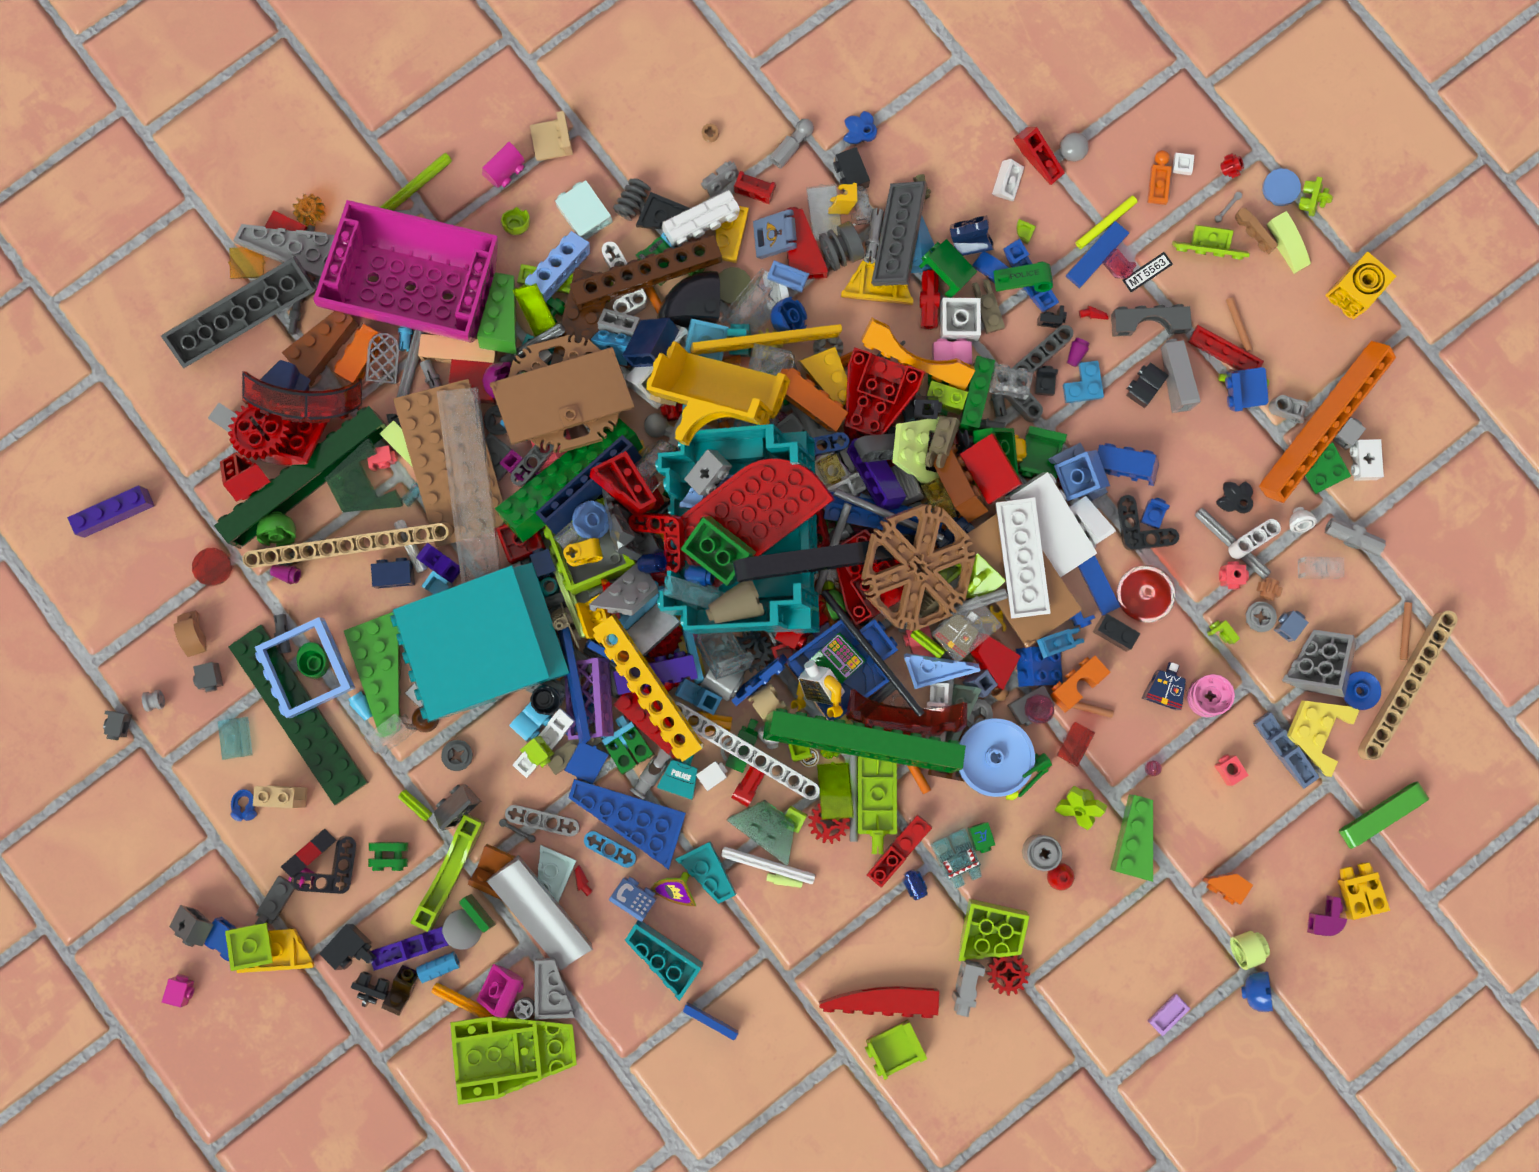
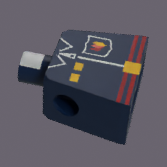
[1142,662,1186,710]

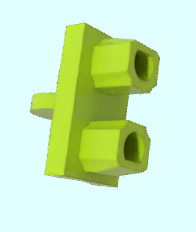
[1299,177,1333,216]

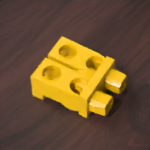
[1338,862,1390,920]

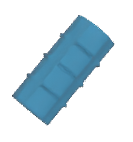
[416,951,460,983]

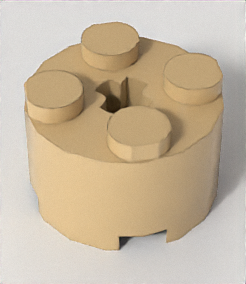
[747,684,789,723]

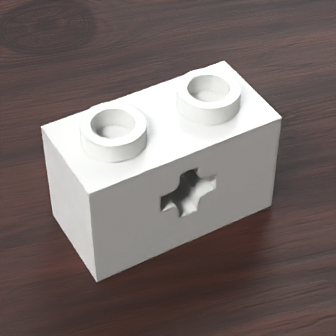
[1350,439,1384,481]
[696,761,728,791]

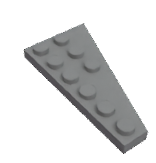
[233,224,335,279]

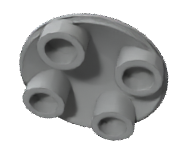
[442,909,482,950]

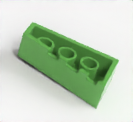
[477,272,517,355]
[1110,794,1153,882]

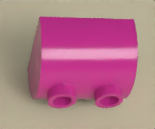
[482,142,525,188]
[476,964,524,1018]

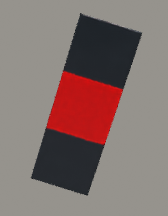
[281,829,337,878]

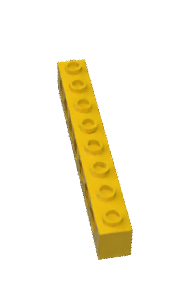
[592,614,704,762]

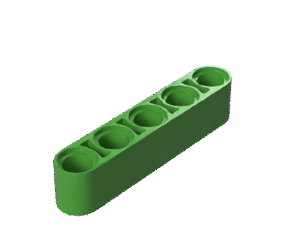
[1338,781,1429,849]

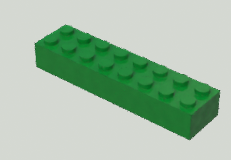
[495,418,643,543]

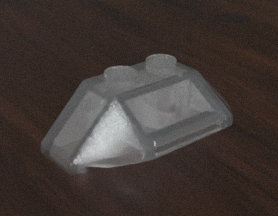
[716,268,779,338]

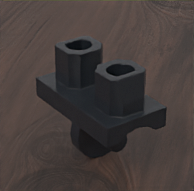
[351,971,390,1007]

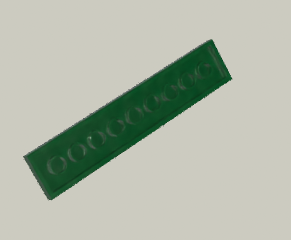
[228,625,369,805]

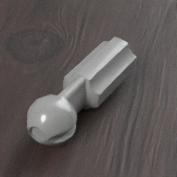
[769,119,814,169]

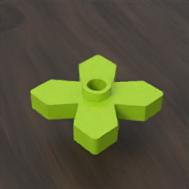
[1055,786,1107,830]

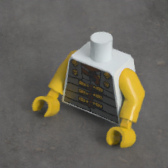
[790,660,845,718]

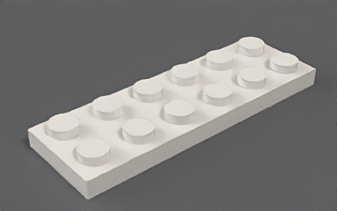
[996,497,1051,619]

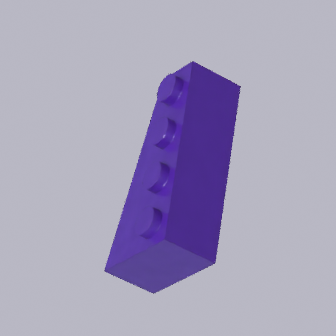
[612,651,698,695]

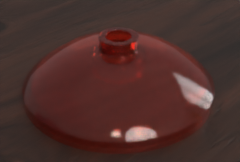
[1117,565,1176,622]

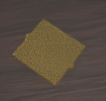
[228,247,266,279]

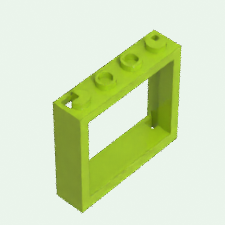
[543,498,636,595]

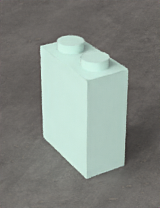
[555,180,613,240]

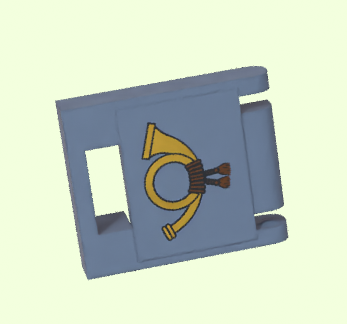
[753,210,797,259]

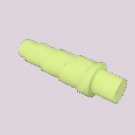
[766,873,803,888]

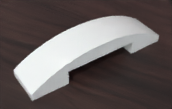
[513,708,575,778]

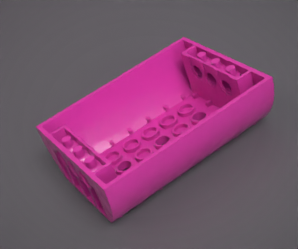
[313,200,498,343]

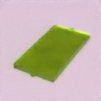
[512,283,556,337]
[817,762,854,821]

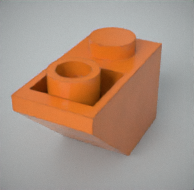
[1203,873,1253,905]

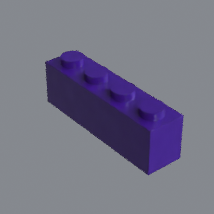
[846,438,907,510]
[67,485,154,538]

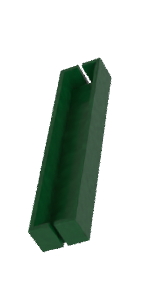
[214,406,387,549]

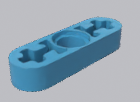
[584,831,636,868]

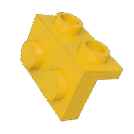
[575,594,610,640]

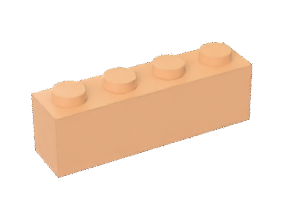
[418,333,499,363]

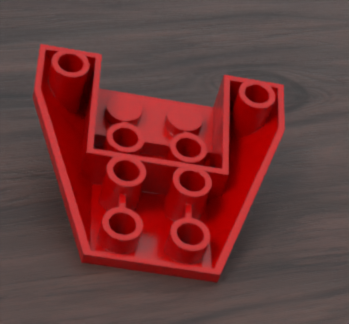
[845,347,926,435]
[836,529,911,626]

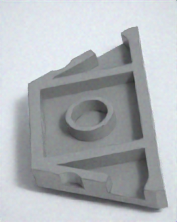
[589,561,658,616]

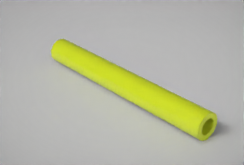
[1075,196,1138,249]

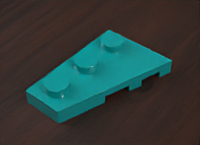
[675,841,737,904]

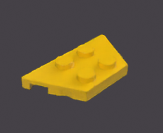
[841,261,913,305]
[237,928,315,973]

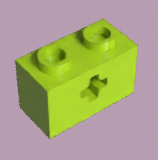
[926,381,968,415]

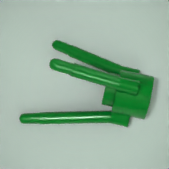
[1018,753,1052,797]

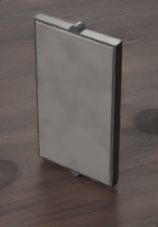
[626,603,681,657]

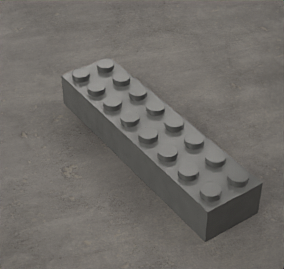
[161,256,317,369]

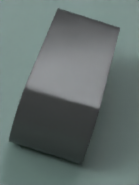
[854,433,895,462]

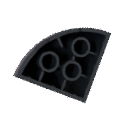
[657,271,720,328]

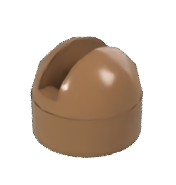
[991,687,1009,701]

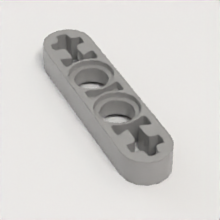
[505,805,580,836]

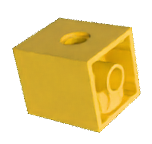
[1325,251,1397,320]

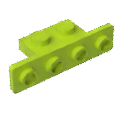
[1172,225,1250,260]

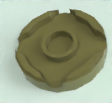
[719,267,752,305]

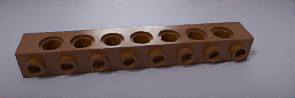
[570,235,722,310]

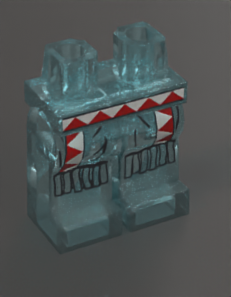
[929,829,982,889]

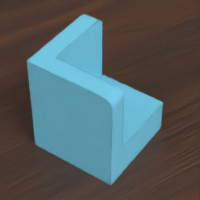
[422,571,452,594]

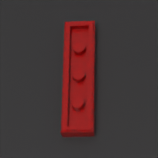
[1188,325,1264,370]

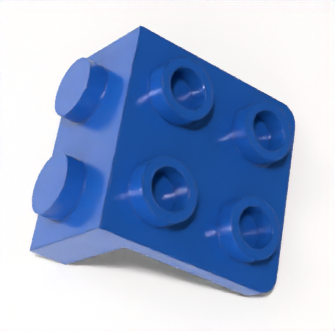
[1225,367,1269,412]
[1016,647,1063,687]

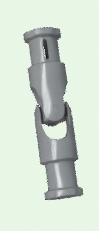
[630,734,685,800]

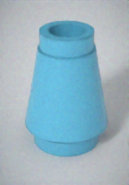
[348,691,373,721]

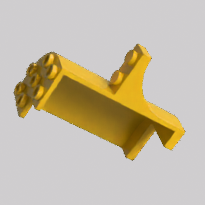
[646,341,791,446]

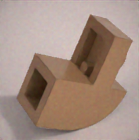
[174,610,206,657]

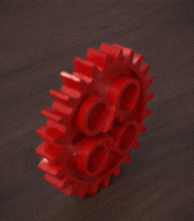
[228,399,293,460]

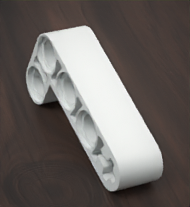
[602,242,648,316]

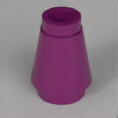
[1066,337,1090,367]
[270,565,301,584]

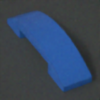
[1003,239,1059,313]

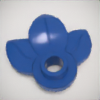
[843,111,877,144]

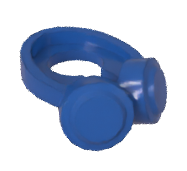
[230,789,257,822]

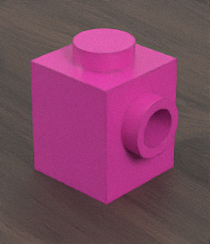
[161,975,195,1008]

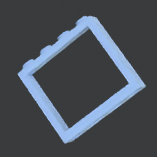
[255,617,356,718]

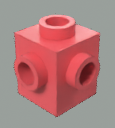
[1219,561,1249,589]

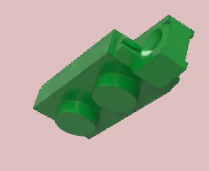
[725,719,758,773]

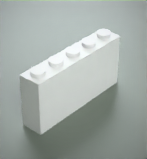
[1005,472,1097,578]

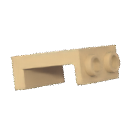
[253,786,308,808]

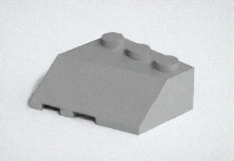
[1282,630,1357,697]

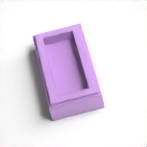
[1148,994,1190,1036]

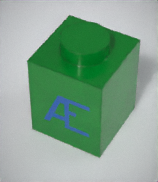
[967,822,995,853]

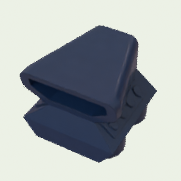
[950,215,994,256]
[253,360,311,413]

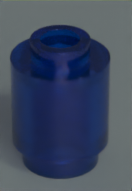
[637,552,667,574]
[902,869,928,900]

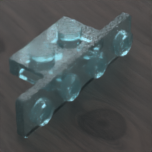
[663,576,724,609]

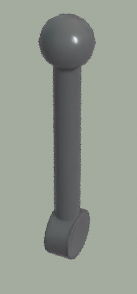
[499,819,536,843]

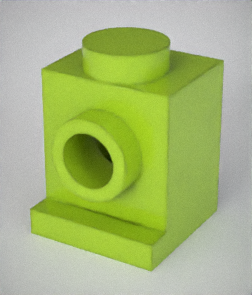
[520,736,554,768]

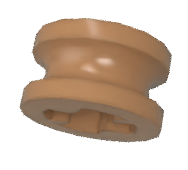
[702,123,719,142]

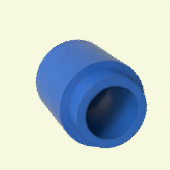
[684,565,715,586]

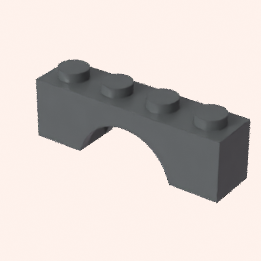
[1111,304,1192,337]

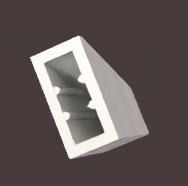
[1069,496,1116,545]

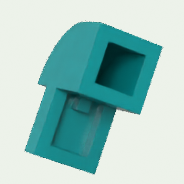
[727,324,751,357]

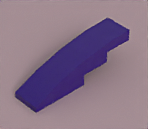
[371,926,449,971]

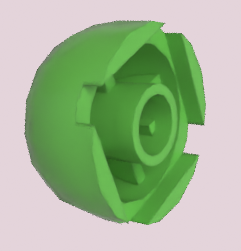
[257,512,296,547]

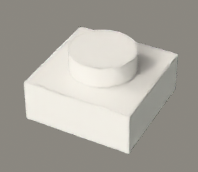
[1172,153,1194,175]

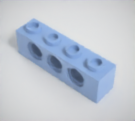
[525,231,590,303]

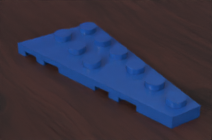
[568,779,686,870]

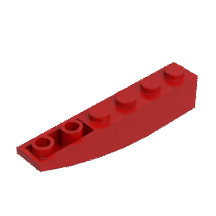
[819,986,939,1018]

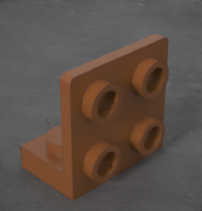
[468,844,515,900]

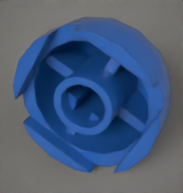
[770,297,807,332]
[1241,971,1273,1012]

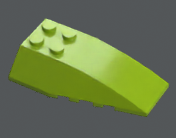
[450,1016,577,1105]

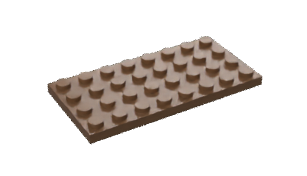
[393,379,505,547]

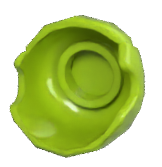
[501,207,530,235]

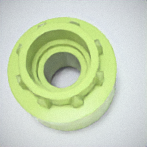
[1230,931,1270,970]

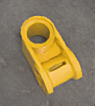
[563,538,603,567]

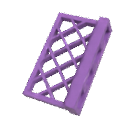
[564,658,614,740]

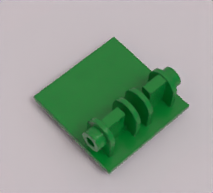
[1305,443,1351,494]

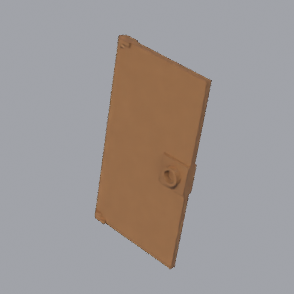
[490,347,634,445]
[966,514,1082,648]

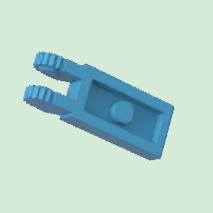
[1037,627,1084,658]

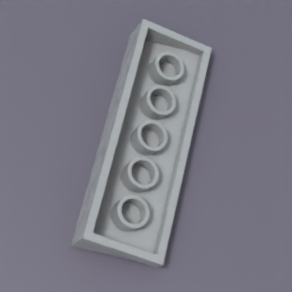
[487,855,593,970]

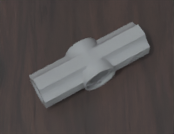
[1325,518,1386,556]

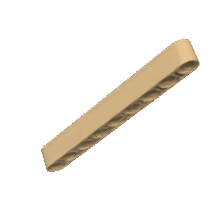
[1358,611,1458,760]

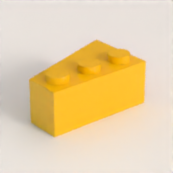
[797,347,847,405]

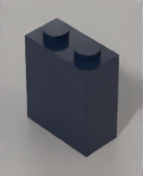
[623,318,679,367]

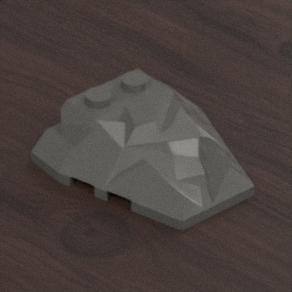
[602,488,664,563]

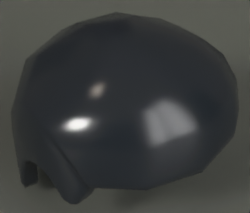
[530,685,561,715]

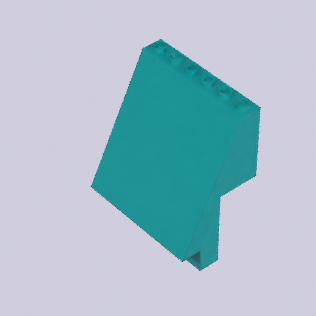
[390,562,569,723]

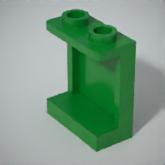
[919,239,977,298]
[1018,426,1067,479]

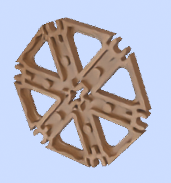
[508,335,625,453]
[861,504,975,631]

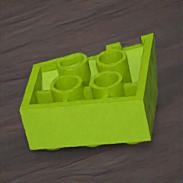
[958,899,1030,961]

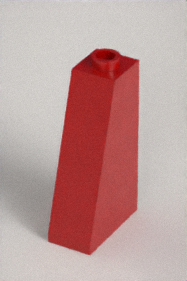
[784,207,828,280]

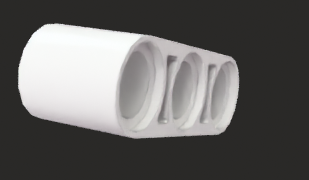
[1228,519,1281,559]

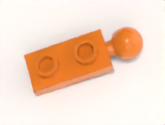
[1147,150,1171,205]

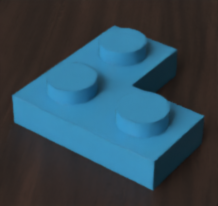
[1063,361,1104,404]

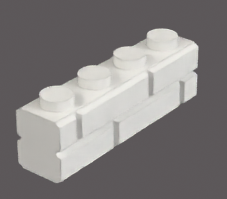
[662,190,740,247]

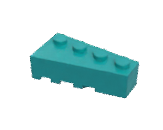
[625,920,703,1001]

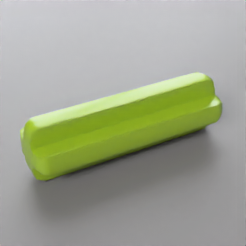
[910,630,945,658]
[398,790,432,821]

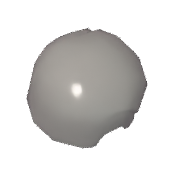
[1060,132,1089,162]

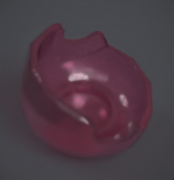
[1024,694,1055,724]

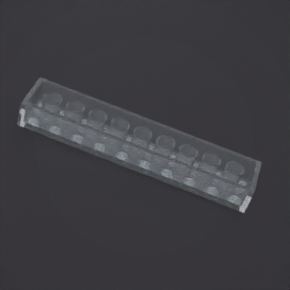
[437,387,501,584]

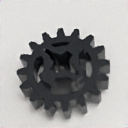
[730,631,773,673]

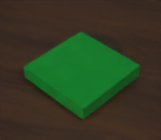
[459,894,496,933]

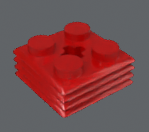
[496,524,546,564]

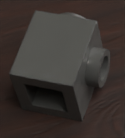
[193,662,223,693]

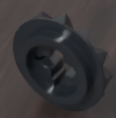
[484,405,507,435]

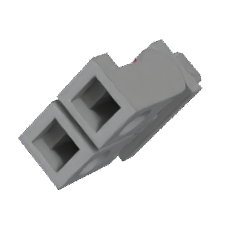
[952,959,985,1017]

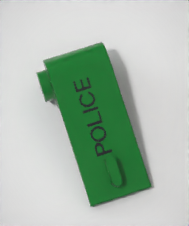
[993,261,1053,292]

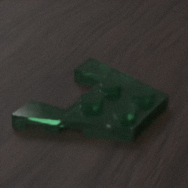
[325,437,404,512]

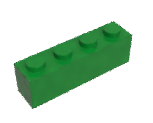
[957,356,995,436]

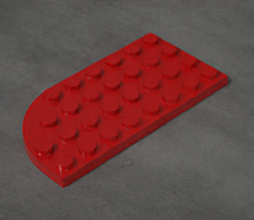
[670,459,835,593]

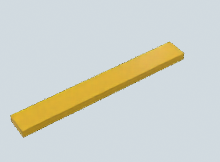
[690,324,842,355]

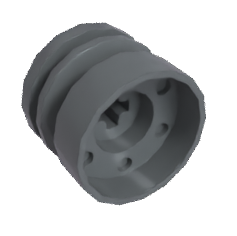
[819,221,865,271]

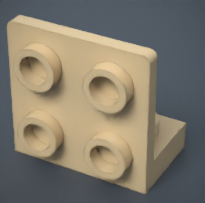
[530,111,573,161]

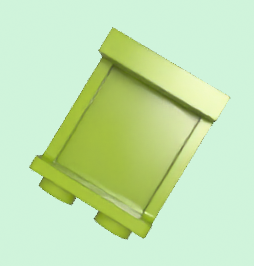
[865,1019,927,1080]

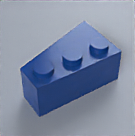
[1098,443,1159,486]

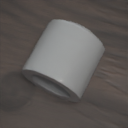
[701,656,745,701]
[1022,834,1062,871]

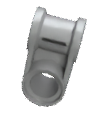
[1268,395,1309,423]

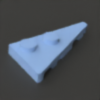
[904,653,980,689]

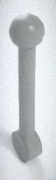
[1215,192,1242,222]

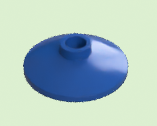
[1344,671,1381,710]

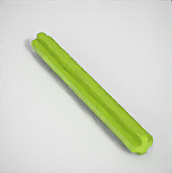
[379,153,452,211]

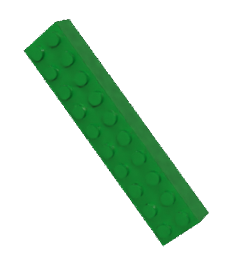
[763,708,966,773]

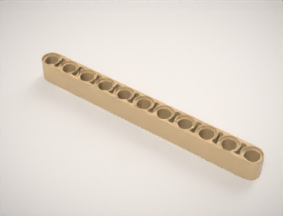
[243,522,453,568]

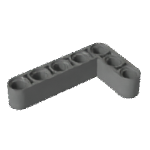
[998,325,1074,422]

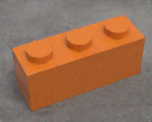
[334,324,387,387]

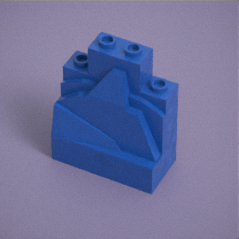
[786,619,898,721]

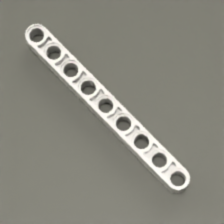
[674,701,820,800]

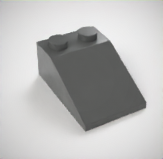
[434,784,481,831]

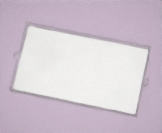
[806,184,842,241]

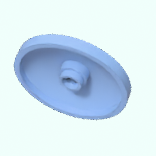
[959,718,1035,797]

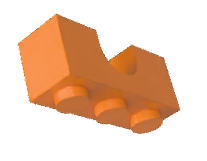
[1050,655,1111,713]

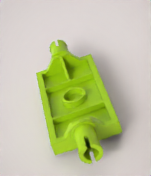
[858,757,897,854]

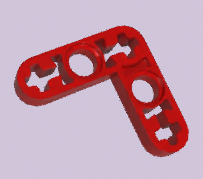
[629,513,685,573]

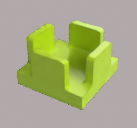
[225,923,273,971]

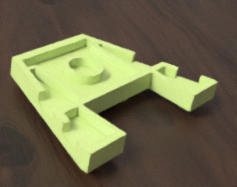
[892,416,945,491]

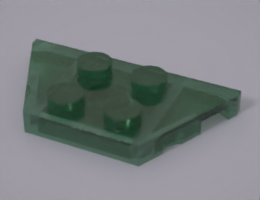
[727,800,796,866]

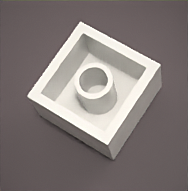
[940,298,981,341]

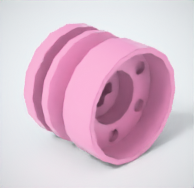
[1187,674,1235,718]

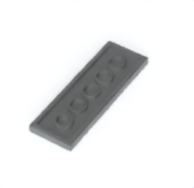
[871,181,927,286]

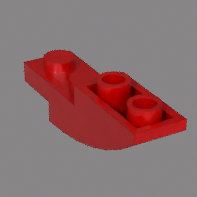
[866,814,932,888]

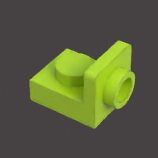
[1206,620,1240,644]

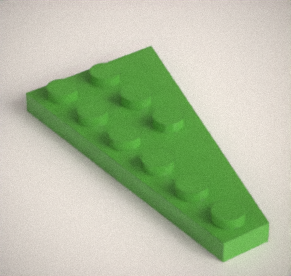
[344,612,401,739]

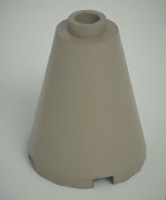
[706,581,765,624]

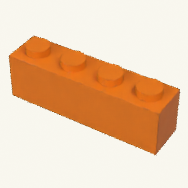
[780,368,848,432]

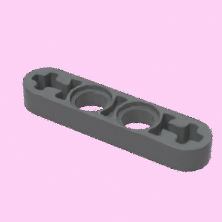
[511,430,566,487]

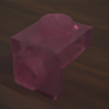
[1102,249,1137,279]

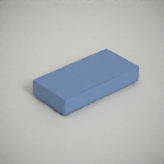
[767,260,809,292]

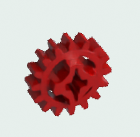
[647,626,683,661]
[808,804,850,844]
[986,955,1030,996]

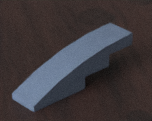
[1253,712,1320,789]

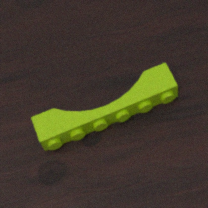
[410,814,486,932]

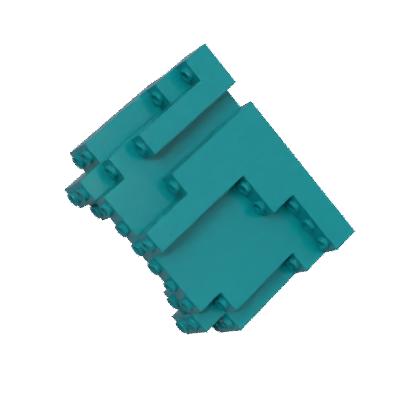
[655,424,820,634]

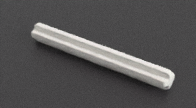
[721,847,815,884]

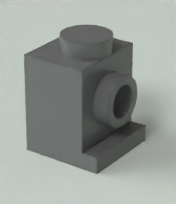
[103,710,132,740]

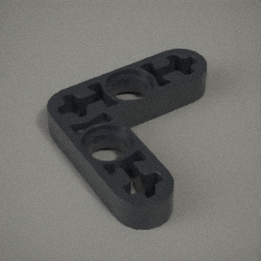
[1117,495,1179,551]
[291,836,356,894]

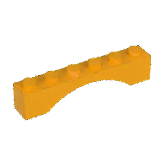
[861,317,975,391]

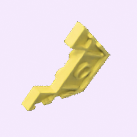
[1287,701,1360,777]

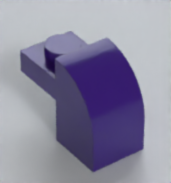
[416,543,463,584]

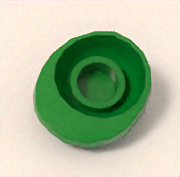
[296,642,329,679]

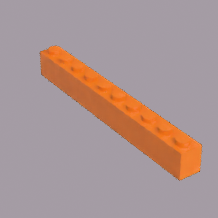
[1259,341,1396,503]

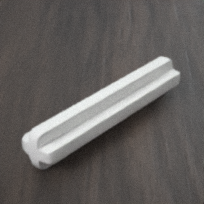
[394,520,427,573]

